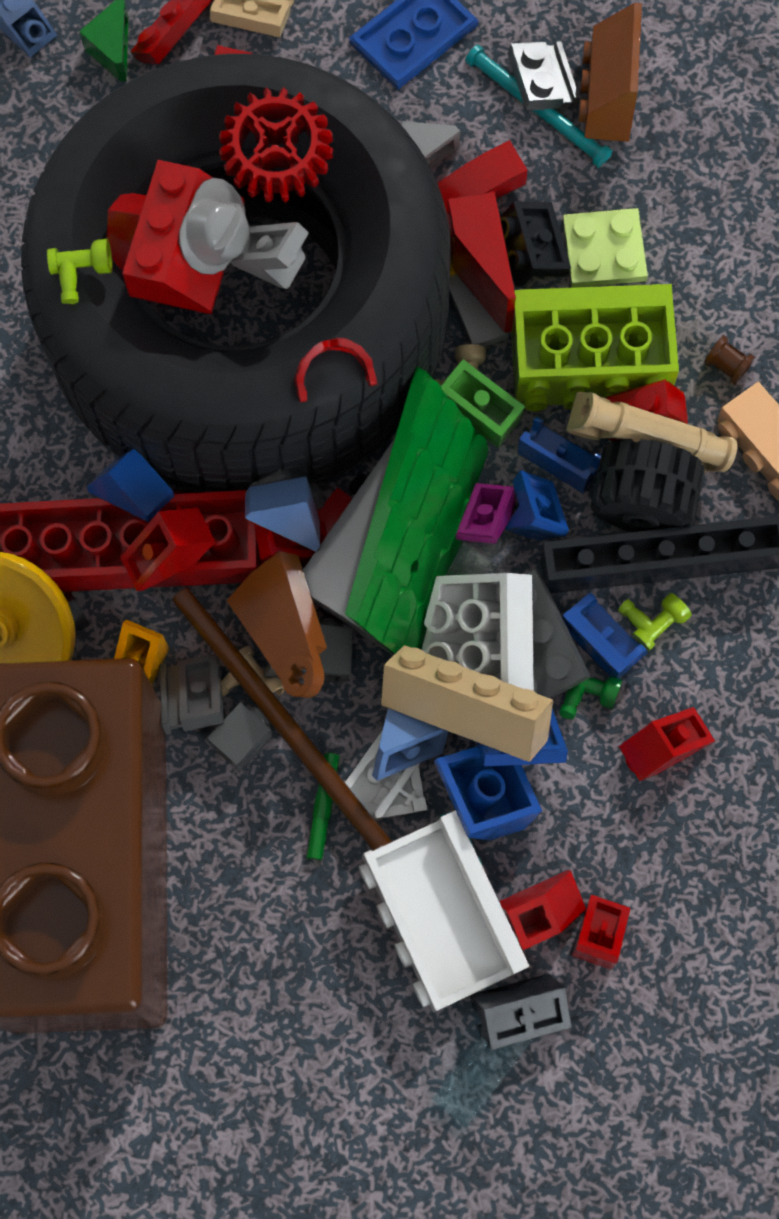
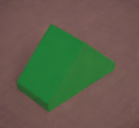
[79,0,129,81]

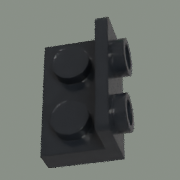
[500,201,571,286]

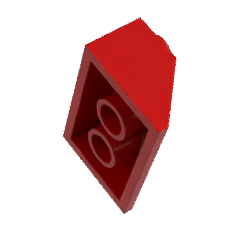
[122,160,245,315]

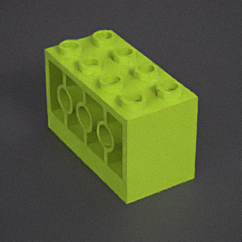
[511,284,679,411]

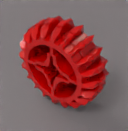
[219,87,333,203]

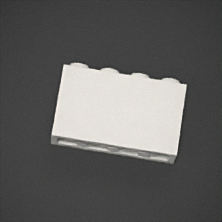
[358,810,530,1013]

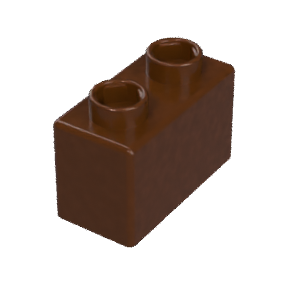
[0,658,168,1034]

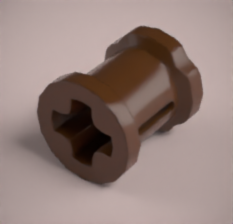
[704,335,756,385]

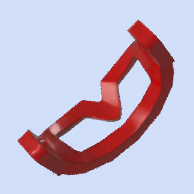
[294,338,377,403]

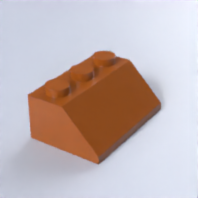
[578,3,642,142]

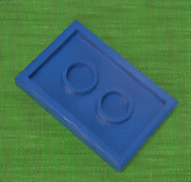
[349,0,479,90]

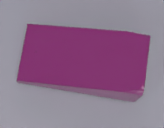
[456,483,516,544]

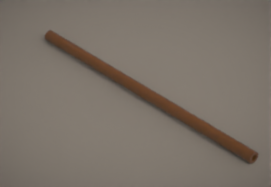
[172,587,392,851]

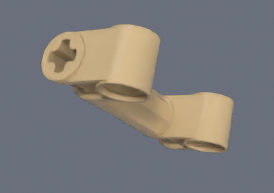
[566,392,737,474]

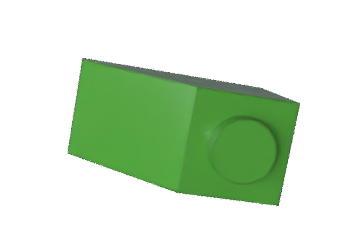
[441,359,525,448]

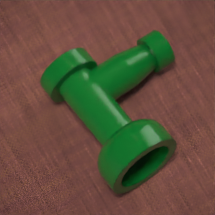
[559,676,623,720]

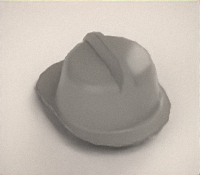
[179,178,249,274]

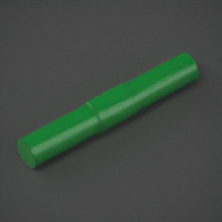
[306,753,340,861]

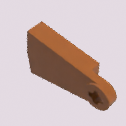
[226,551,327,698]

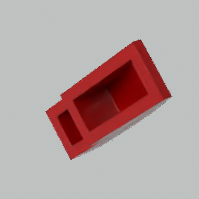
[437,140,528,214]

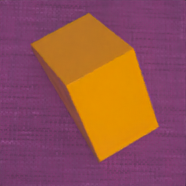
[114,619,169,685]

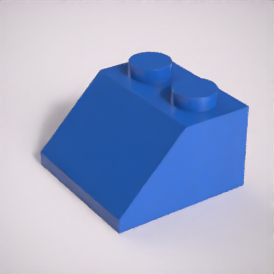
[434,746,542,841]

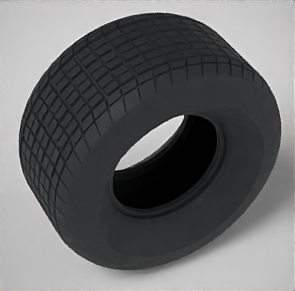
[21,54,451,493]

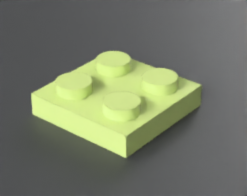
[563,208,648,288]

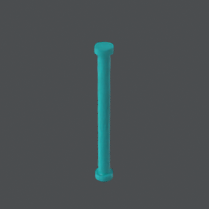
[465,44,613,168]

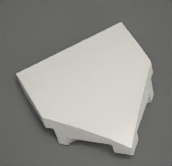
[345,731,427,820]

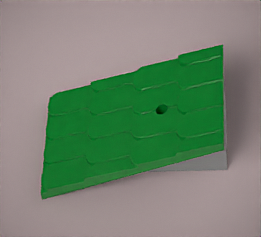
[303,366,488,656]

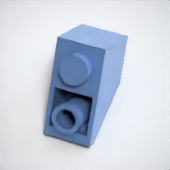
[0,0,58,58]

